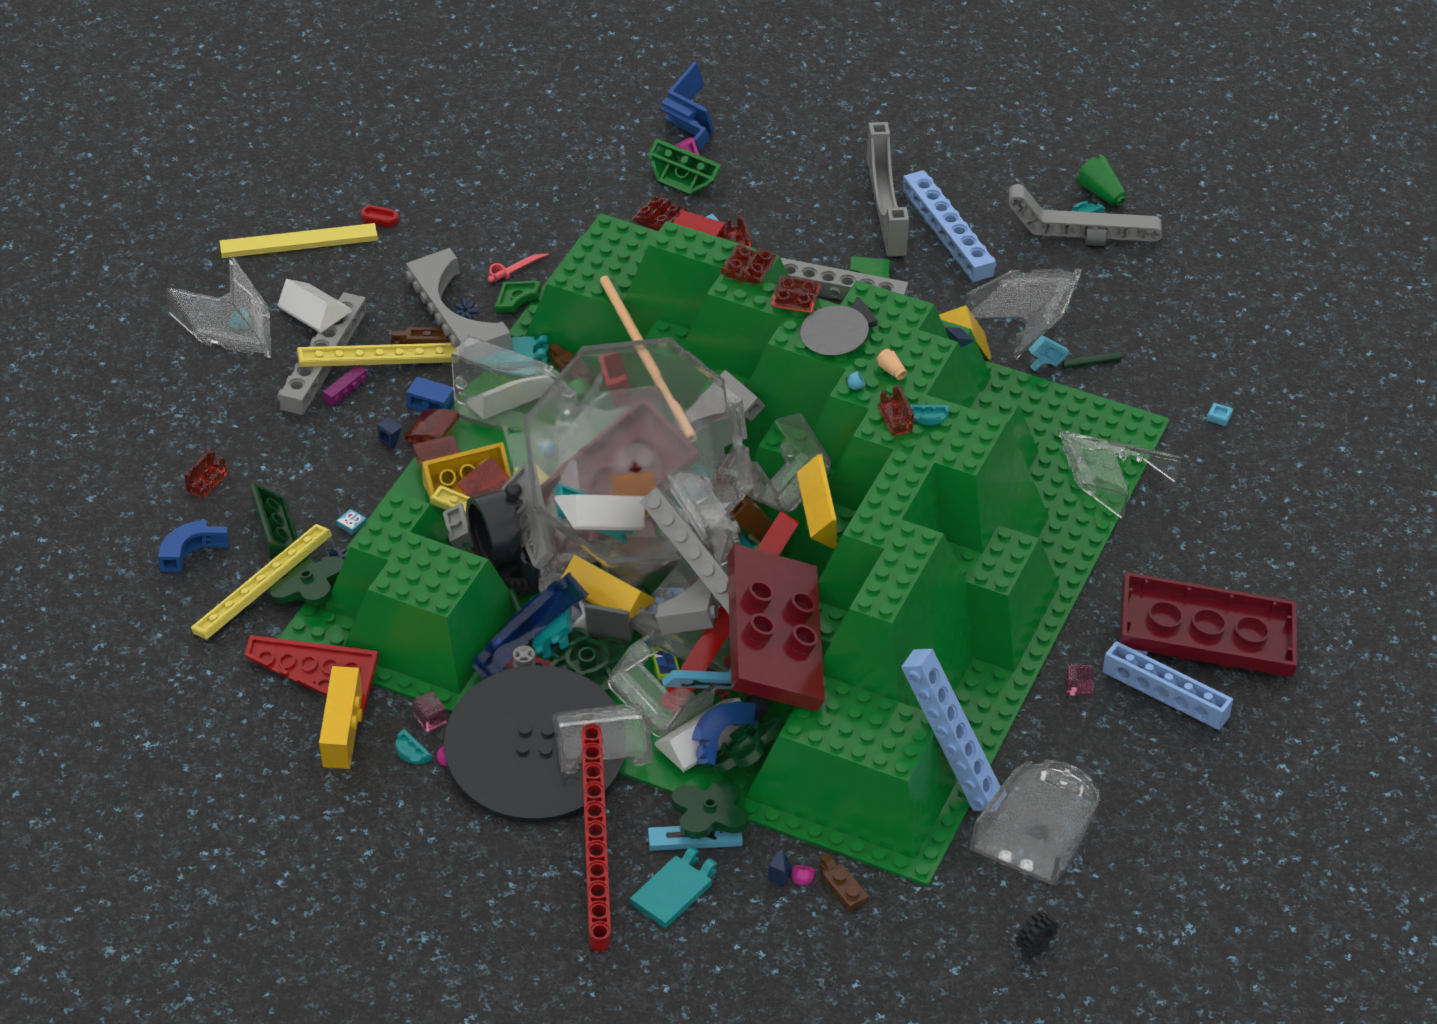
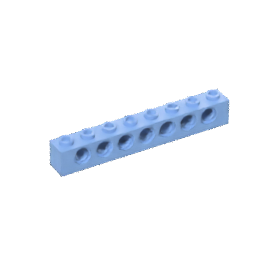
[903,170,996,282]
[901,649,1003,811]

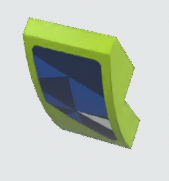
[649,643,679,681]

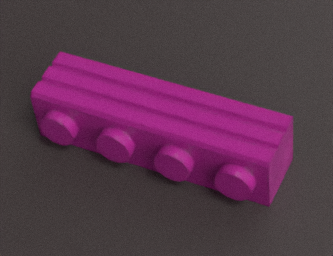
[323,365,367,406]

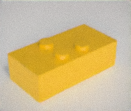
[319,666,363,769]

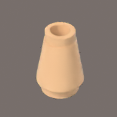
[876,349,907,380]

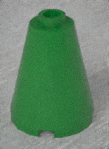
[1075,154,1126,206]

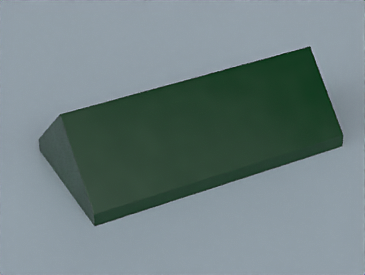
[251,482,298,561]

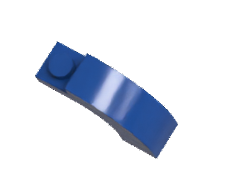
[158,520,229,572]
[692,702,756,766]

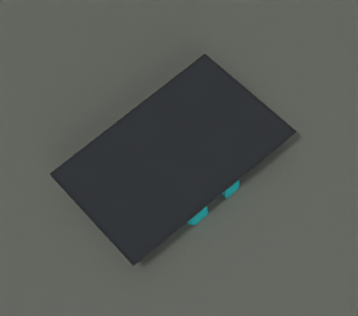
[743,695,770,721]

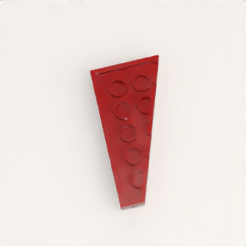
[244,635,379,715]

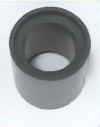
[1085,228,1106,247]

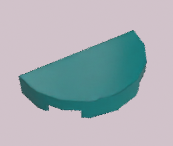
[1072,201,1105,213]
[906,405,950,425]
[395,729,432,764]

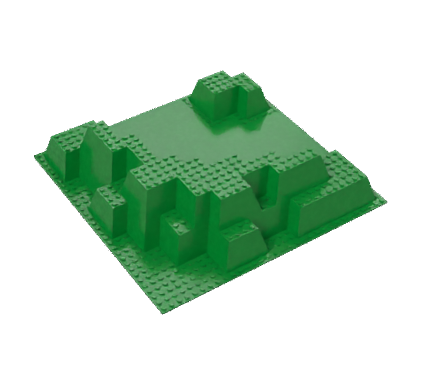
[278,213,1169,886]

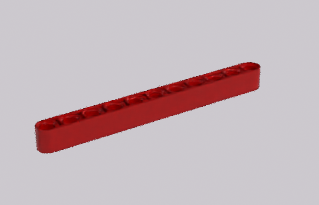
[659,511,800,715]
[581,723,611,952]

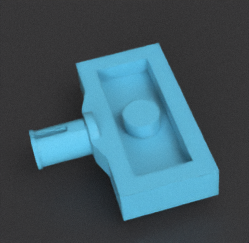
[1029,335,1070,372]

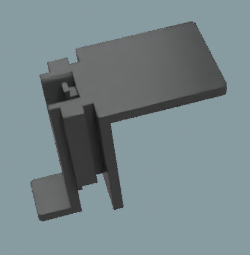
[584,589,644,647]

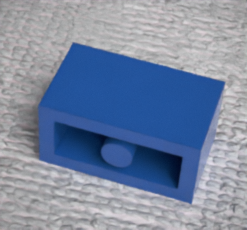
[406,377,455,418]

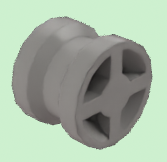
[513,645,535,668]

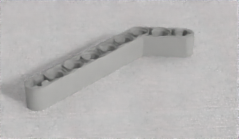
[1009,184,1162,242]

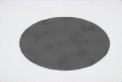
[800,306,869,355]

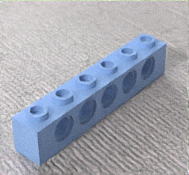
[1102,641,1233,730]

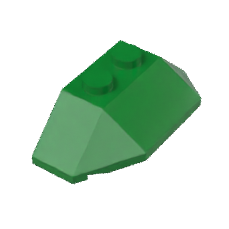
[648,138,722,195]

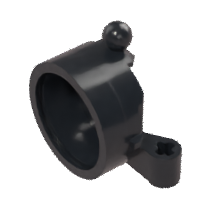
[466,482,541,581]

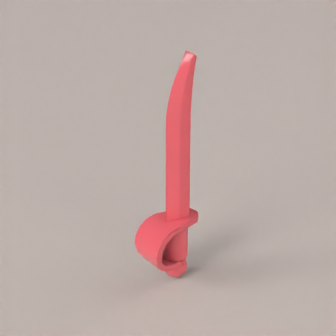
[488,253,549,283]

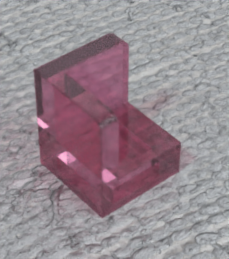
[1066,664,1094,696]
[413,692,446,732]

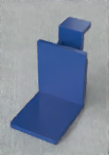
[660,62,714,151]

